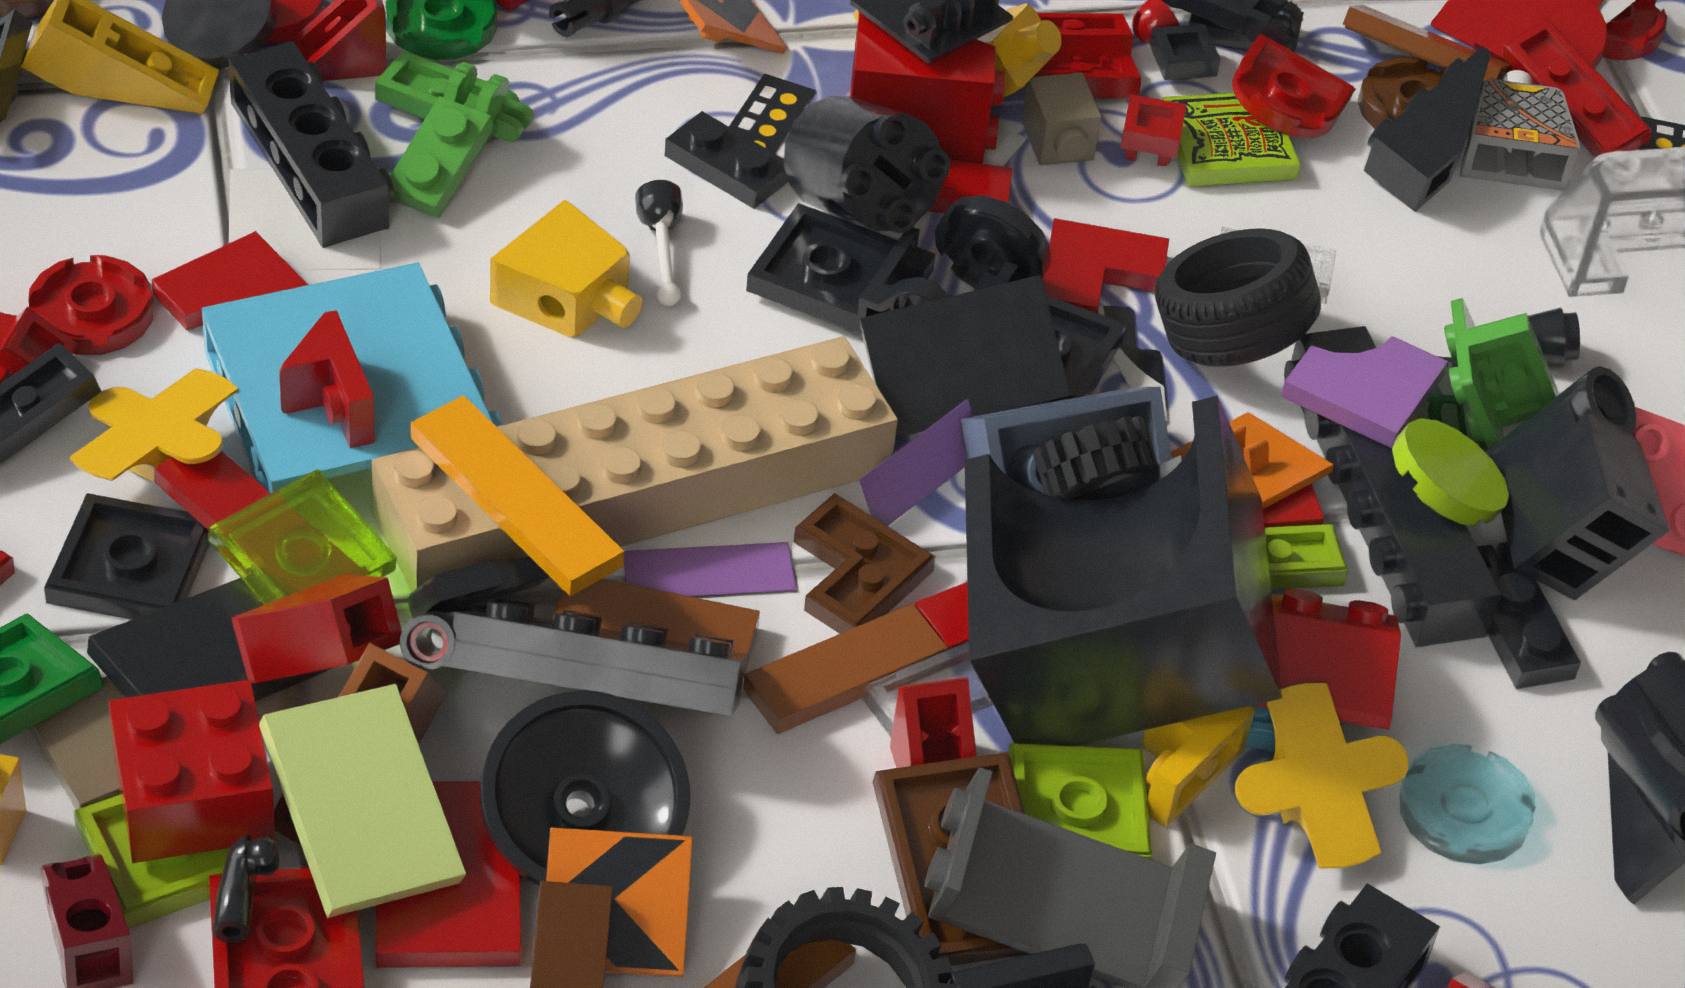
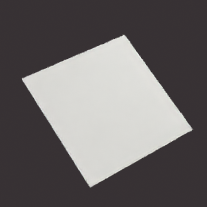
[229,167,381,270]

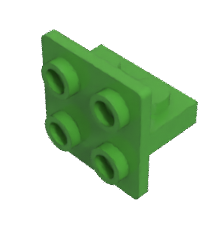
[1444,298,1559,449]

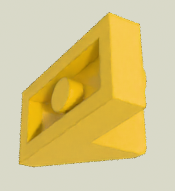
[1142,706,1256,828]

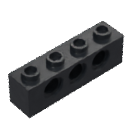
[228,41,395,248]
[1284,883,1440,988]

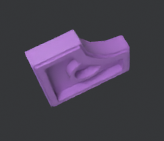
[1281,336,1448,448]

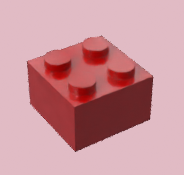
[108,680,275,864]

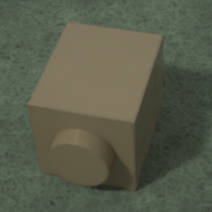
[1021,73,1102,165]

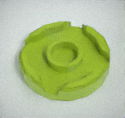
[1392,418,1509,526]

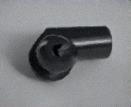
[212,834,279,943]

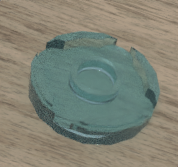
[1399,744,1536,865]

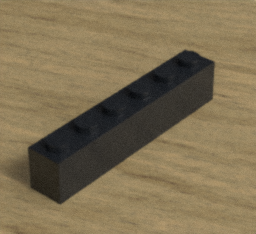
[1284,326,1501,647]

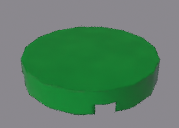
[385,0,497,60]

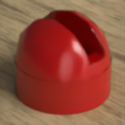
[1131,0,1180,44]

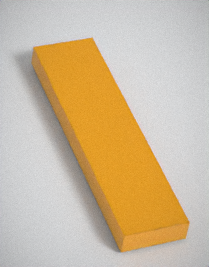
[411,395,624,597]

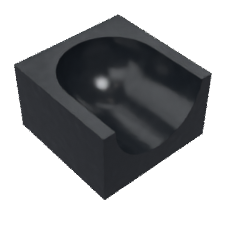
[964,395,1282,746]

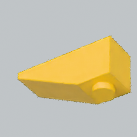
[20,0,219,114]

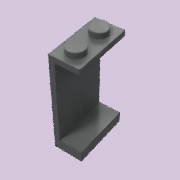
[924,767,1217,988]

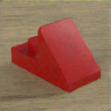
[279,310,375,448]

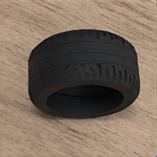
[1155,228,1321,367]

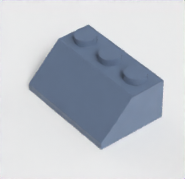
[960,387,1172,495]

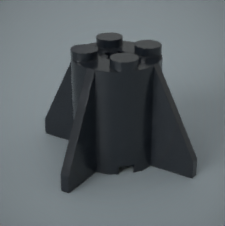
[1595,652,1685,904]

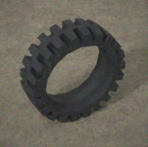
[735,887,956,988]

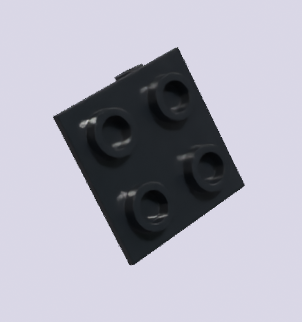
[850,0,1013,64]

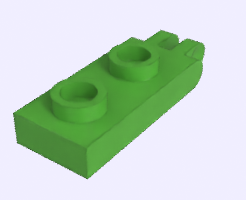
[375,50,535,142]

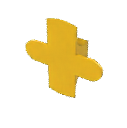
[69,368,239,482]
[1235,683,1409,869]

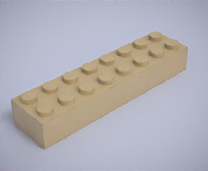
[372,336,898,592]

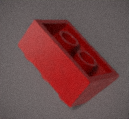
[1252,589,1401,730]

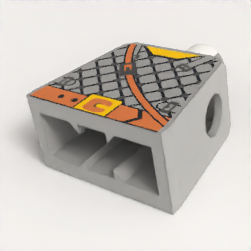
[1460,70,1580,191]

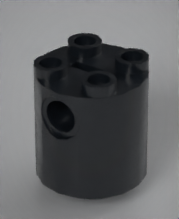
[783,96,950,233]

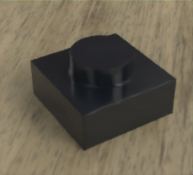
[1149,24,1221,80]

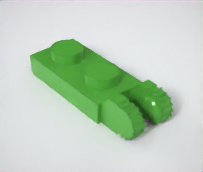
[390,62,510,218]

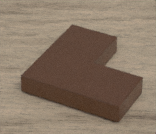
[794,493,936,634]

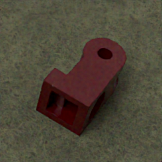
[41,854,133,988]

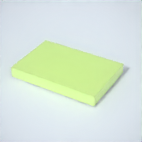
[259,684,466,918]

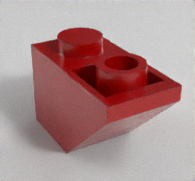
[231,574,402,683]

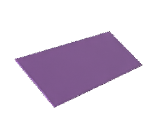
[859,399,973,526]
[624,542,797,596]

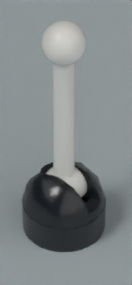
[635,180,683,306]

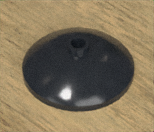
[480,691,690,886]

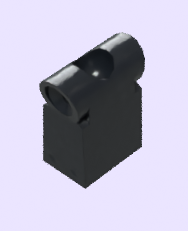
[1485,366,1670,600]

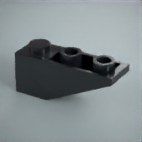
[1363,46,1492,212]

